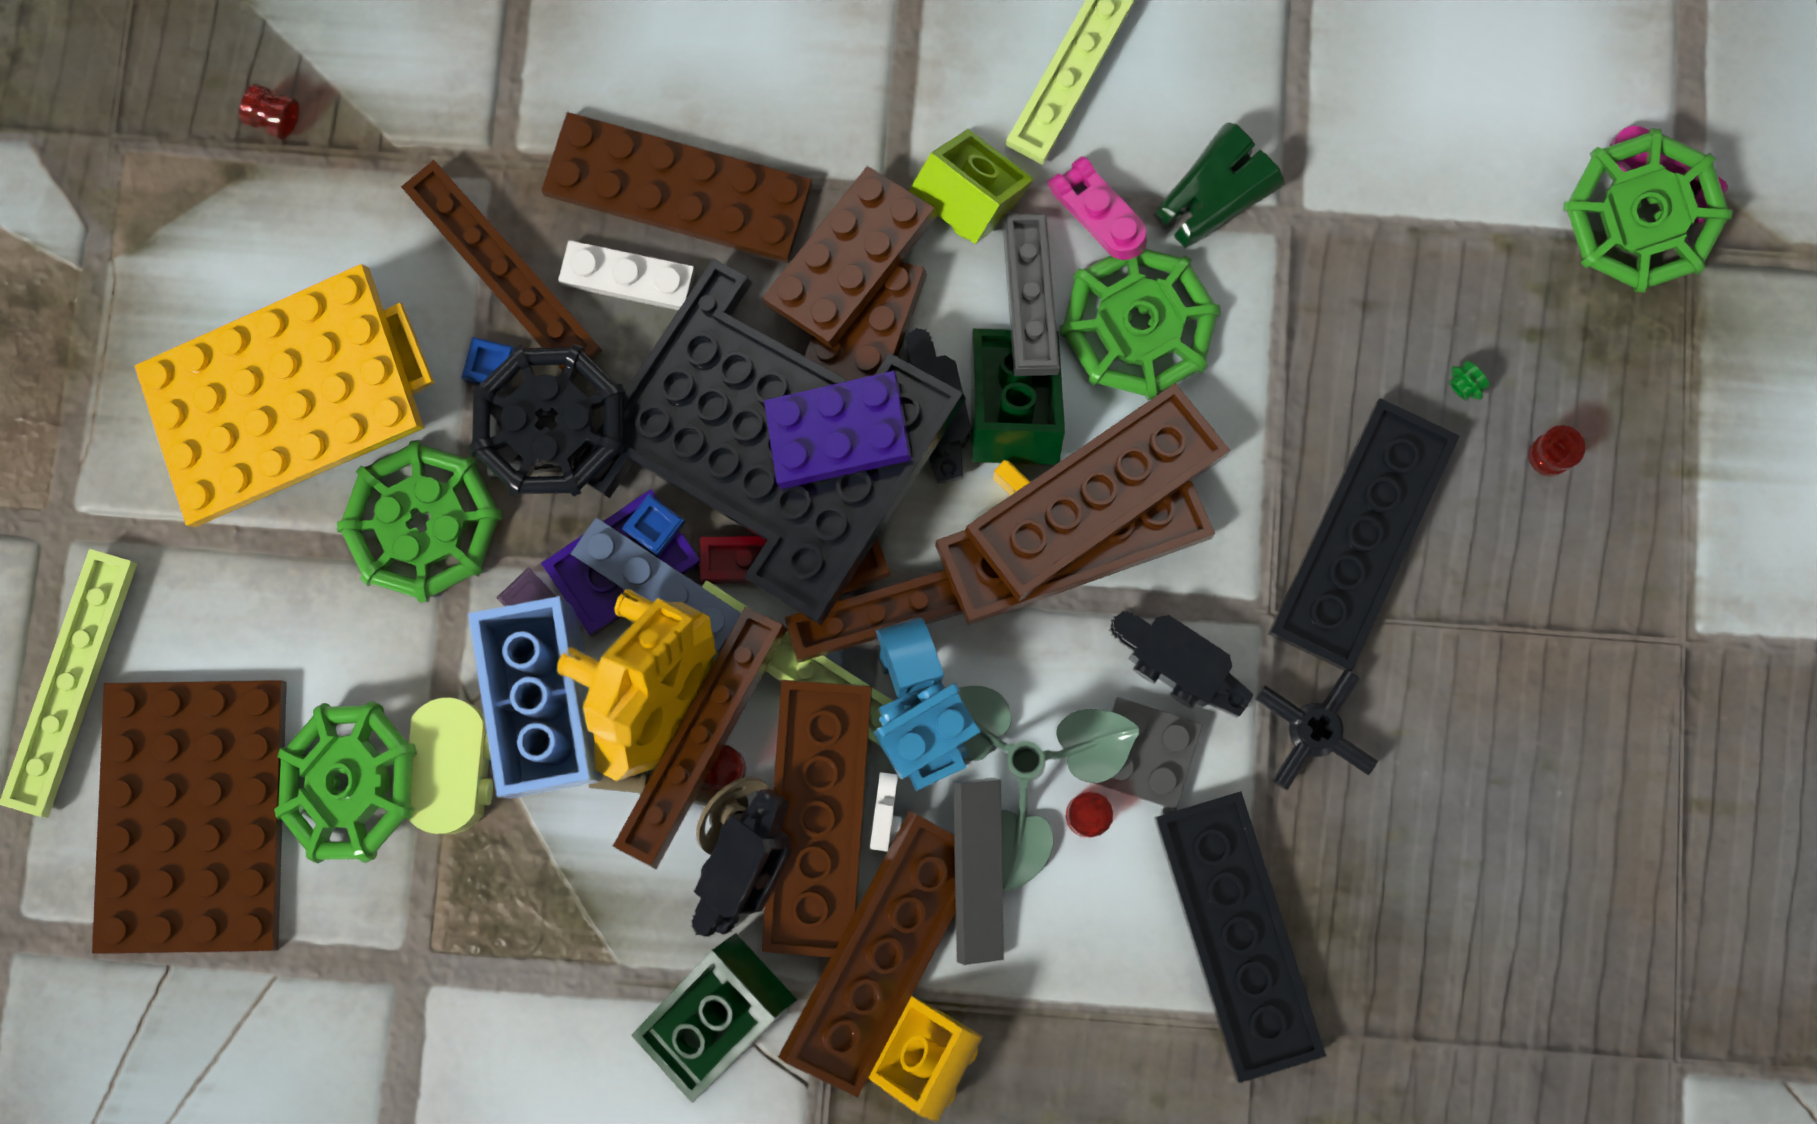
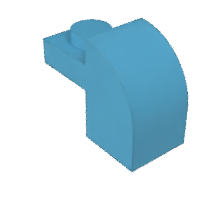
[876,617,944,698]

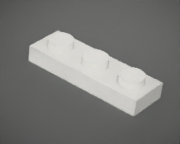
[558,240,696,310]

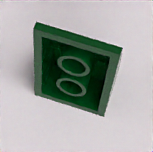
[971,328,1065,465]
[631,933,798,1103]

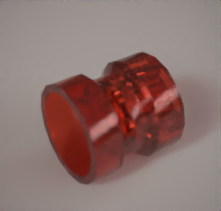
[239,84,300,139]
[1528,425,1586,477]
[704,745,747,790]
[1065,792,1113,838]

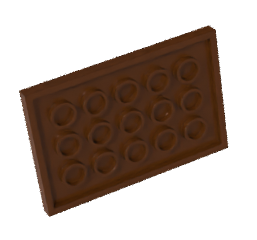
[92,680,287,954]

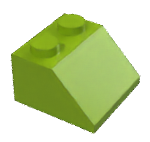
[909,129,1035,244]

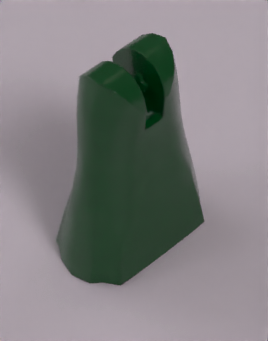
[1153,122,1285,249]

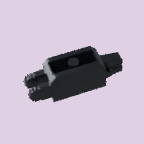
[906,327,972,484]
[1109,611,1254,718]
[691,789,792,937]

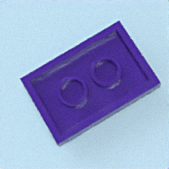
[764,371,911,489]
[541,489,700,637]

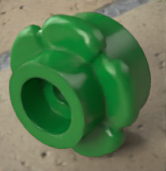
[1449,361,1490,401]

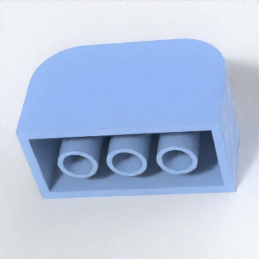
[468,596,603,799]

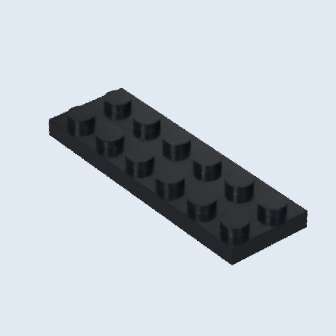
[1268,398,1460,672]
[1154,791,1326,1083]

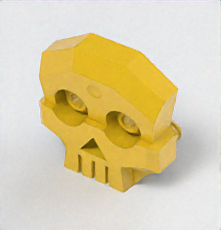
[557,589,716,781]

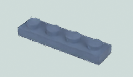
[571,518,741,653]

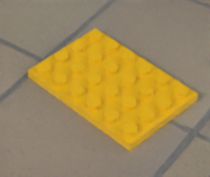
[135,264,424,527]

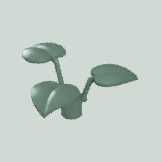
[945,686,1139,891]

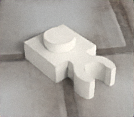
[870,772,902,852]

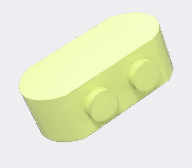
[408,698,493,834]

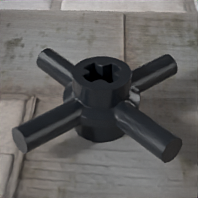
[1255,670,1378,790]

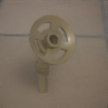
[589,771,770,855]

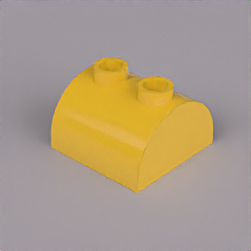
[868,996,983,1122]

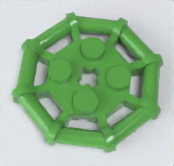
[1563,128,1733,293]
[1059,249,1221,400]
[337,440,502,603]
[274,701,417,863]

